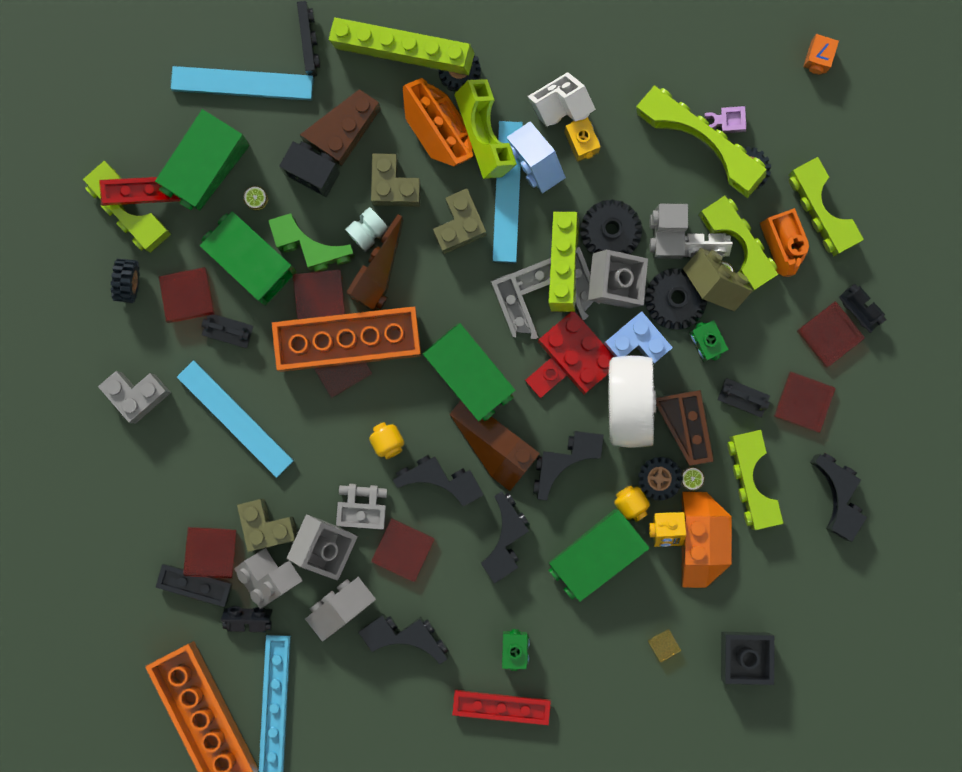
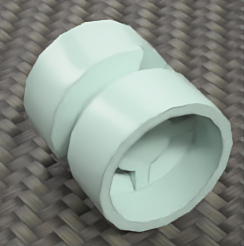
[345,207,388,252]

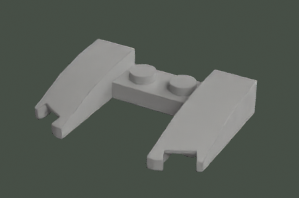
[490,247,600,339]

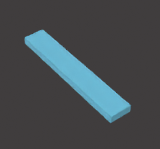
[171,66,314,101]
[493,121,523,263]
[177,360,294,478]
[259,634,291,772]

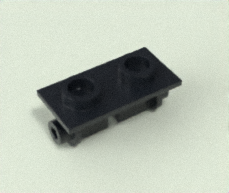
[839,284,886,333]
[201,313,254,348]
[717,378,770,418]
[221,606,272,633]

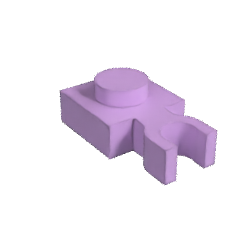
[705,106,746,133]

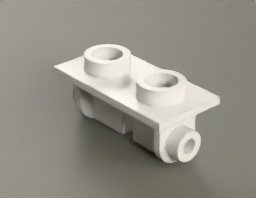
[684,233,733,258]

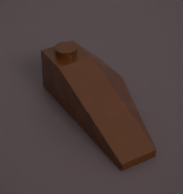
[347,214,403,311]
[450,401,540,491]

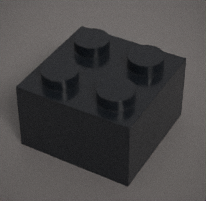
[279,141,340,198]
[721,632,775,685]

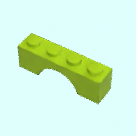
[454,79,517,179]
[788,157,864,256]
[83,161,171,253]
[699,196,778,292]
[549,212,579,312]
[727,430,783,530]

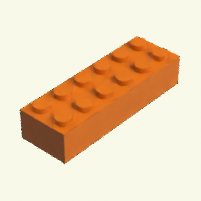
[272,306,421,372]
[145,641,259,772]

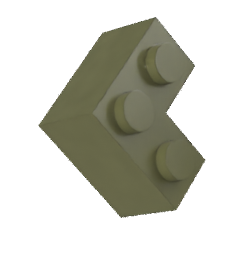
[371,153,421,207]
[433,188,486,255]
[683,248,753,312]
[237,499,297,552]

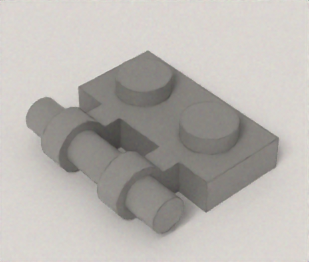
[336,484,387,529]

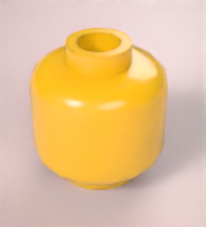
[369,422,405,459]
[614,485,650,522]

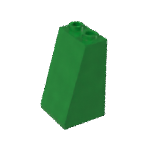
[155,109,250,211]
[200,211,297,306]
[421,323,516,421]
[548,509,650,602]

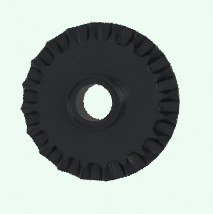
[581,199,642,254]
[645,268,707,330]

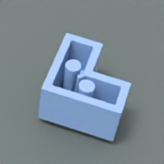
[507,122,566,194]
[604,311,673,364]

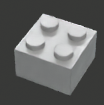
[588,250,648,309]
[286,514,358,581]

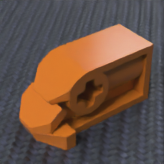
[759,208,809,277]

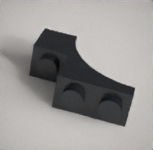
[533,431,604,500]
[810,453,867,542]
[393,455,484,507]
[481,491,530,584]
[359,614,449,665]

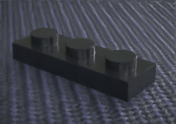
[297,1,320,77]
[156,564,233,607]

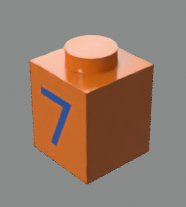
[803,34,839,74]

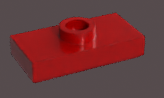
[525,358,567,398]

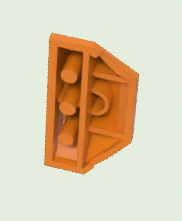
[403,78,473,166]
[682,492,732,588]

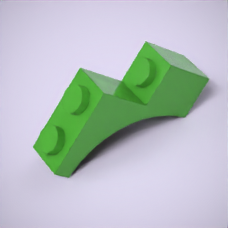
[268,213,355,272]

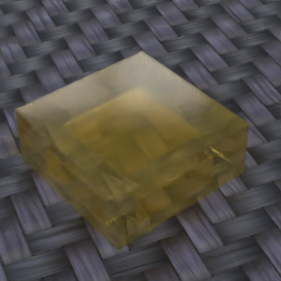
[648,629,681,663]

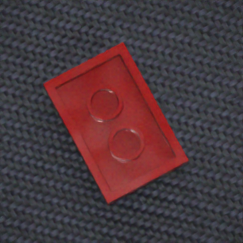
[537,312,614,394]

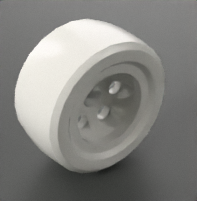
[609,356,656,448]

